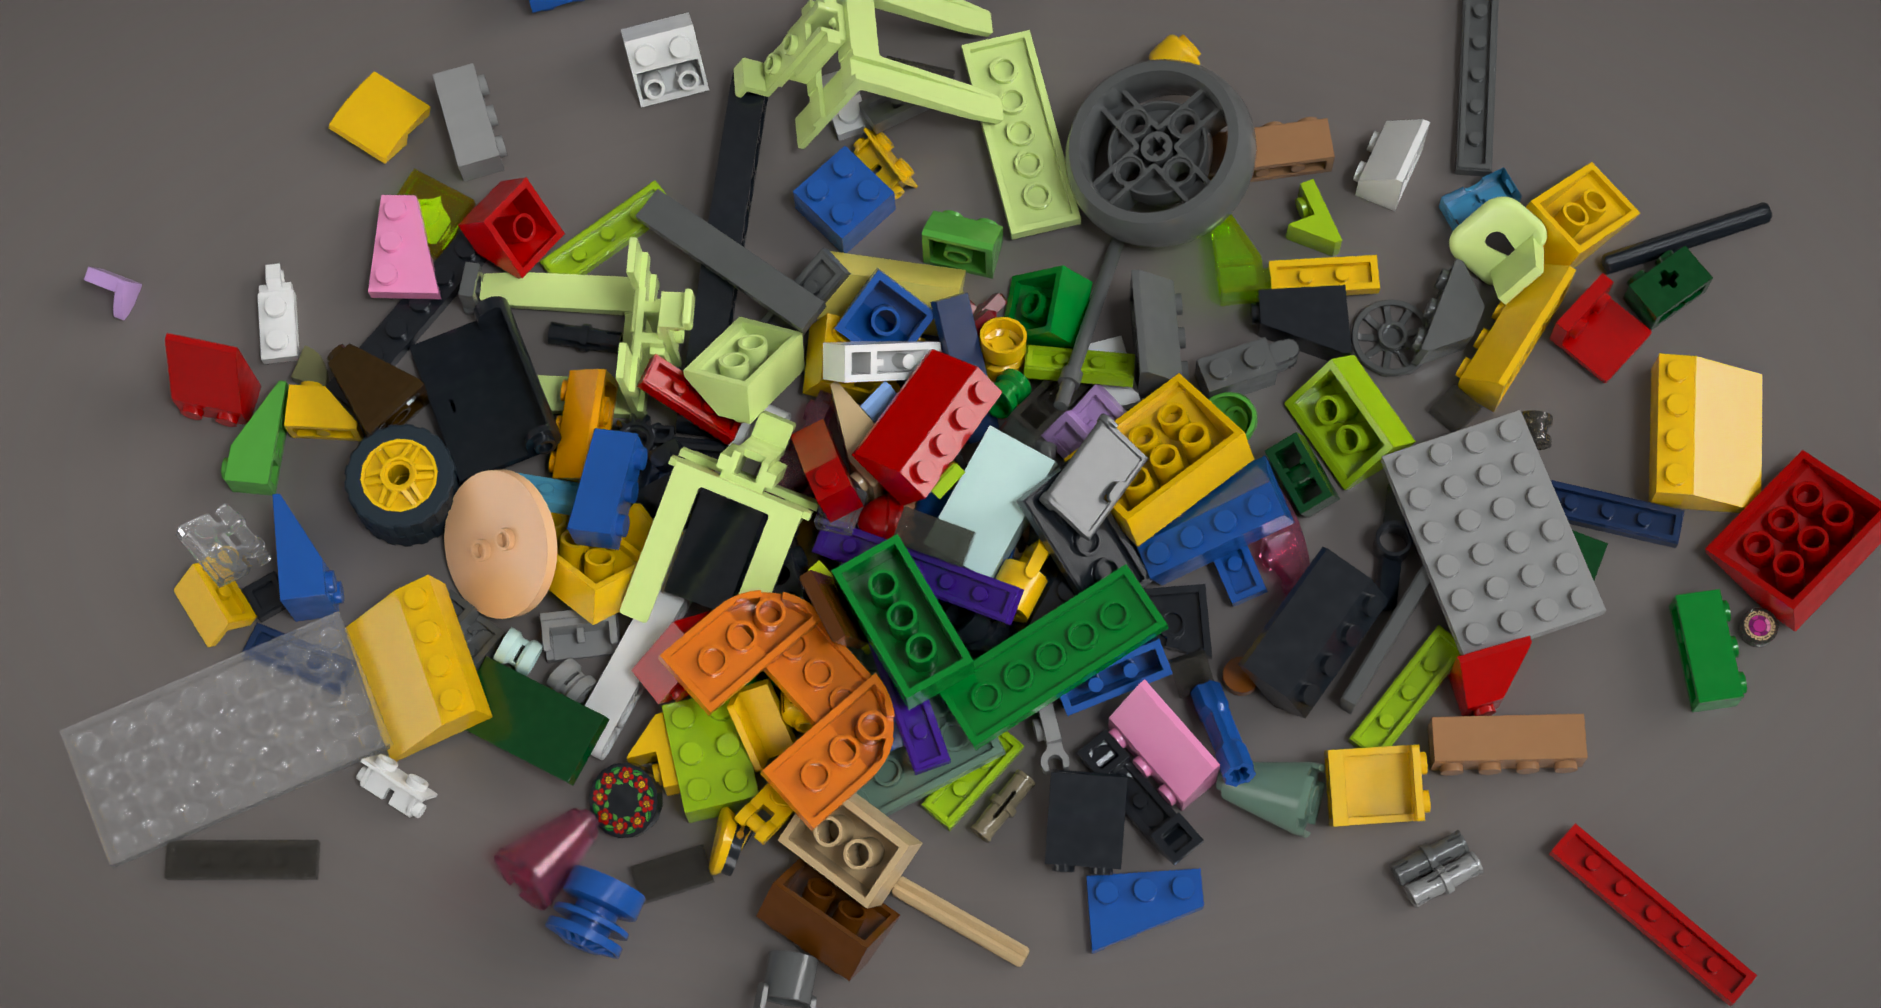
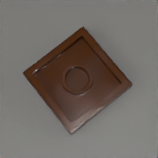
[800,570,868,650]

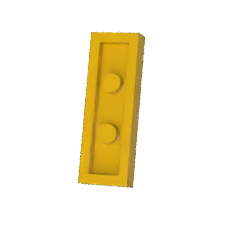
[1268,255,1380,295]

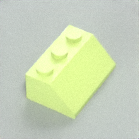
[683,317,805,424]

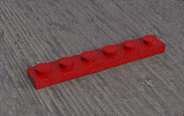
[1549,823,1758,1007]

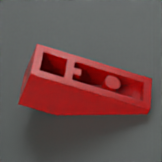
[791,419,864,523]

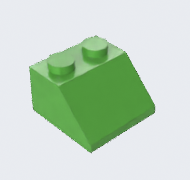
[922,210,1003,279]

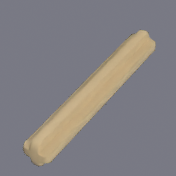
[891,876,1029,967]

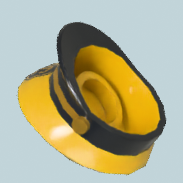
[709,806,753,876]

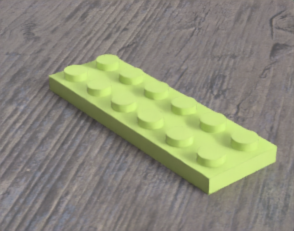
[961,30,1081,240]

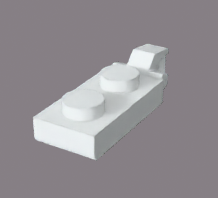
[258,263,300,364]

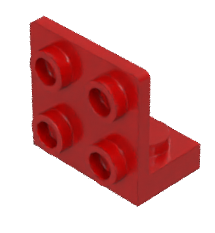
[1549,273,1652,383]

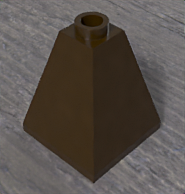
[327,343,430,437]

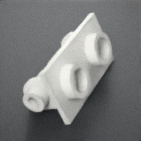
[356,754,438,818]

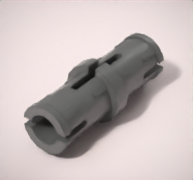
[1390,830,1470,886]

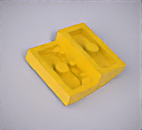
[329,71,430,164]

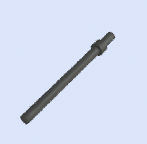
[1054,237,1125,411]

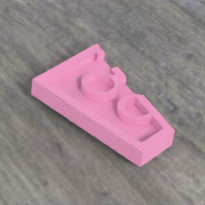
[368,195,442,299]

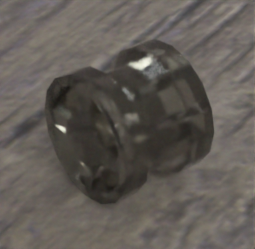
[1522,410,1553,450]

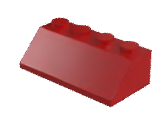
[852,349,1002,506]

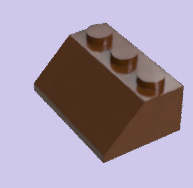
[756,858,900,981]

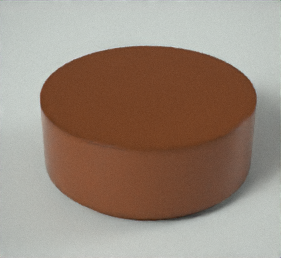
[1222,657,1257,696]

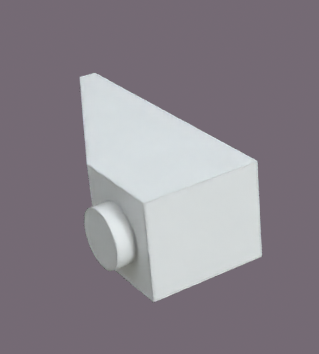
[823,341,941,383]

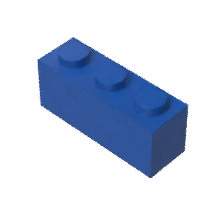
[567,428,648,550]
[1060,636,1173,716]

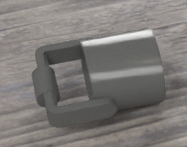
[753,950,818,1008]

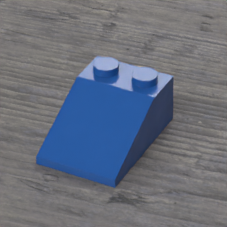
[272,493,344,622]

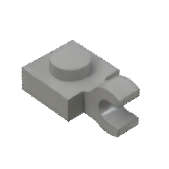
[1032,703,1069,776]

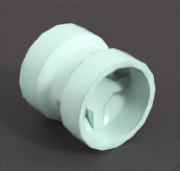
[493,627,543,676]

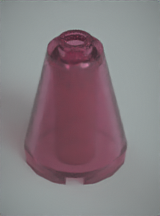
[493,808,599,911]

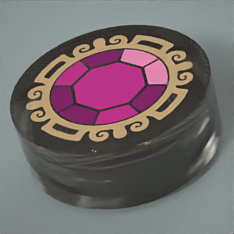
[1738,608,1779,647]

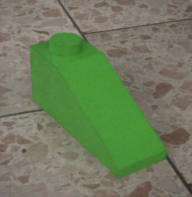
[221,381,289,496]

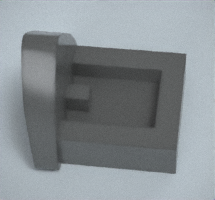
[458,262,484,315]

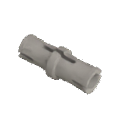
[1404,851,1484,908]

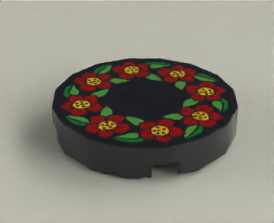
[589,763,663,838]

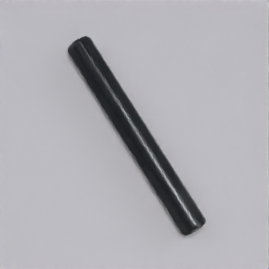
[1601,202,1772,274]

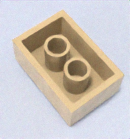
[778,793,923,908]

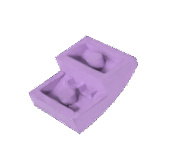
[1043,384,1127,459]

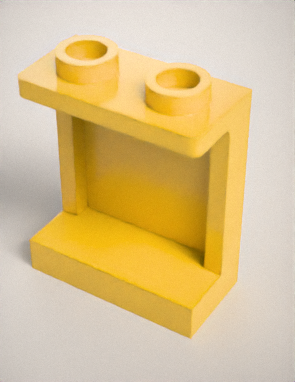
[1324,744,1431,827]

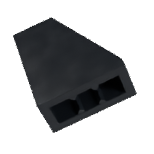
[1250,285,1352,361]

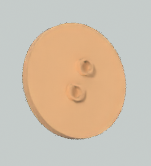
[444,469,557,619]

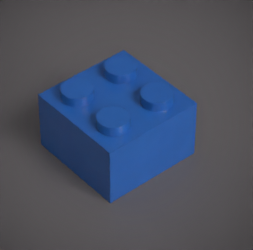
[793,146,896,253]

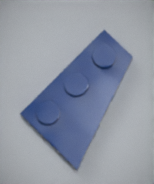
[1086,868,1204,954]

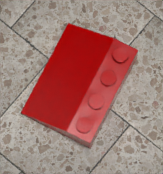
[1705,450,1881,632]

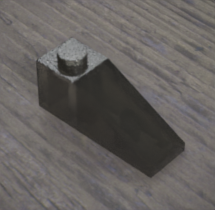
[998,380,1092,448]

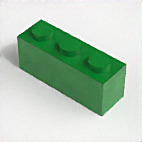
[1669,589,1747,713]

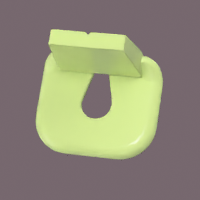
[1449,196,1547,305]

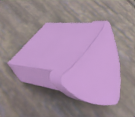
[84,267,142,320]

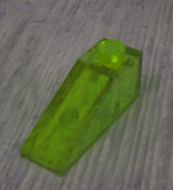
[1210,214,1271,306]

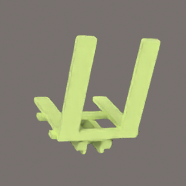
[620,411,820,623]

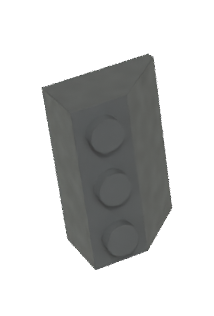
[1129,269,1189,398]

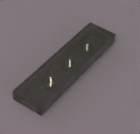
[165,840,321,880]

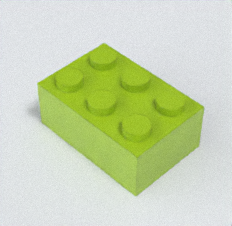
[662,698,759,823]

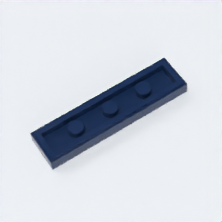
[930,293,1000,444]
[1551,480,1685,548]

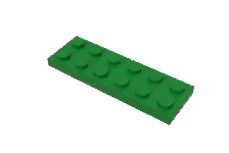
[939,564,1168,750]

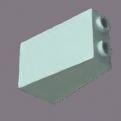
[924,426,1060,579]

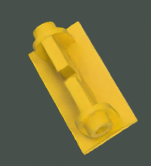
[853,127,918,200]

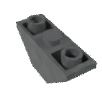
[1411,259,1485,365]

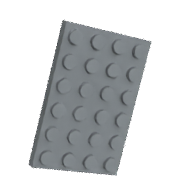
[1381,410,1606,655]

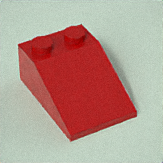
[165,333,262,427]

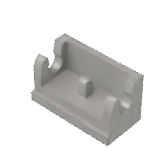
[540,610,621,663]

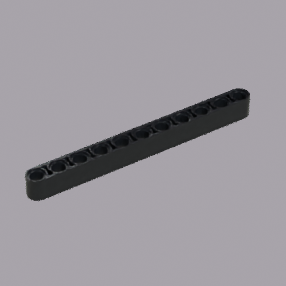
[676,73,768,438]

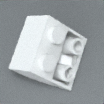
[621,12,709,108]

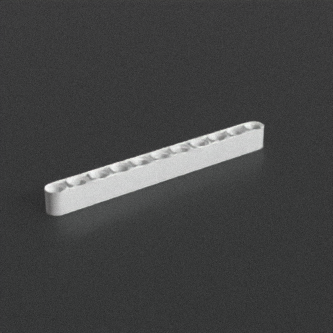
[585,404,791,760]

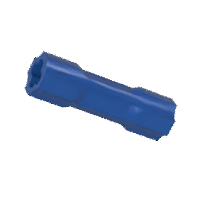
[1190,680,1256,787]

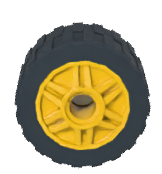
[344,424,461,547]

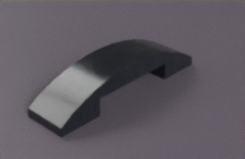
[1077,729,1204,866]

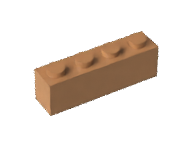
[1188,117,1335,182]
[1427,714,1588,776]

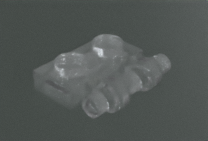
[175,503,272,588]

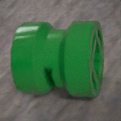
[989,368,1032,419]

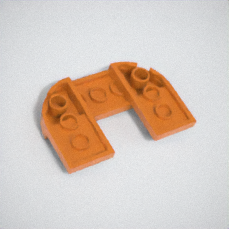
[658,590,895,831]

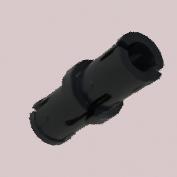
[548,321,623,354]

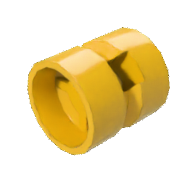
[980,317,1027,383]

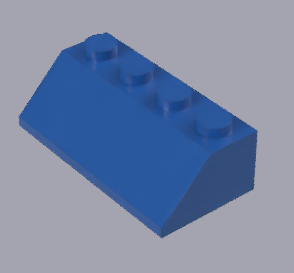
[1137,456,1295,586]

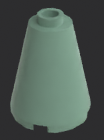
[1216,762,1325,838]

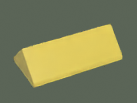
[817,251,966,336]

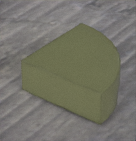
[291,345,329,386]

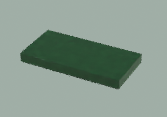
[465,656,610,786]

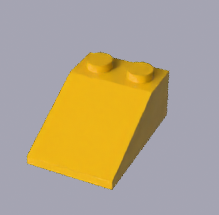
[1526,162,1640,268]

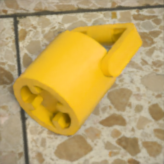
[995,539,1049,623]

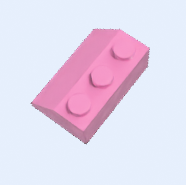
[1108,680,1220,811]

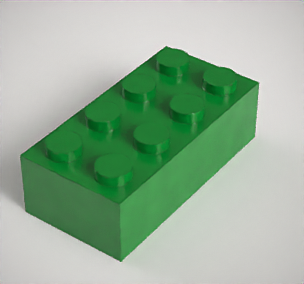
[831,534,975,710]

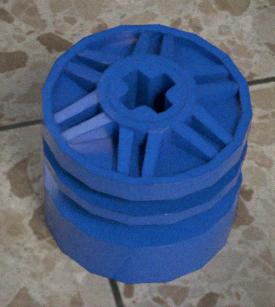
[545,865,646,959]

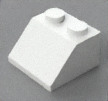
[1353,119,1430,211]

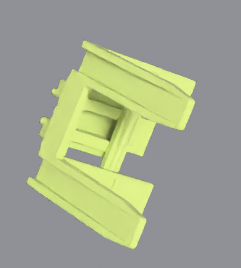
[733,0,1004,149]
[479,237,695,419]

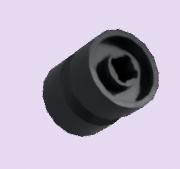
[944,603,1011,659]

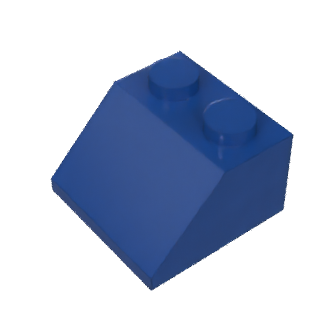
[834,268,934,341]

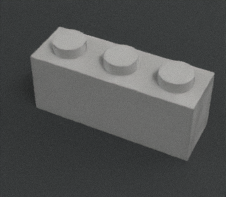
[432,63,508,181]

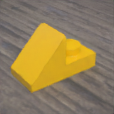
[627,712,680,796]

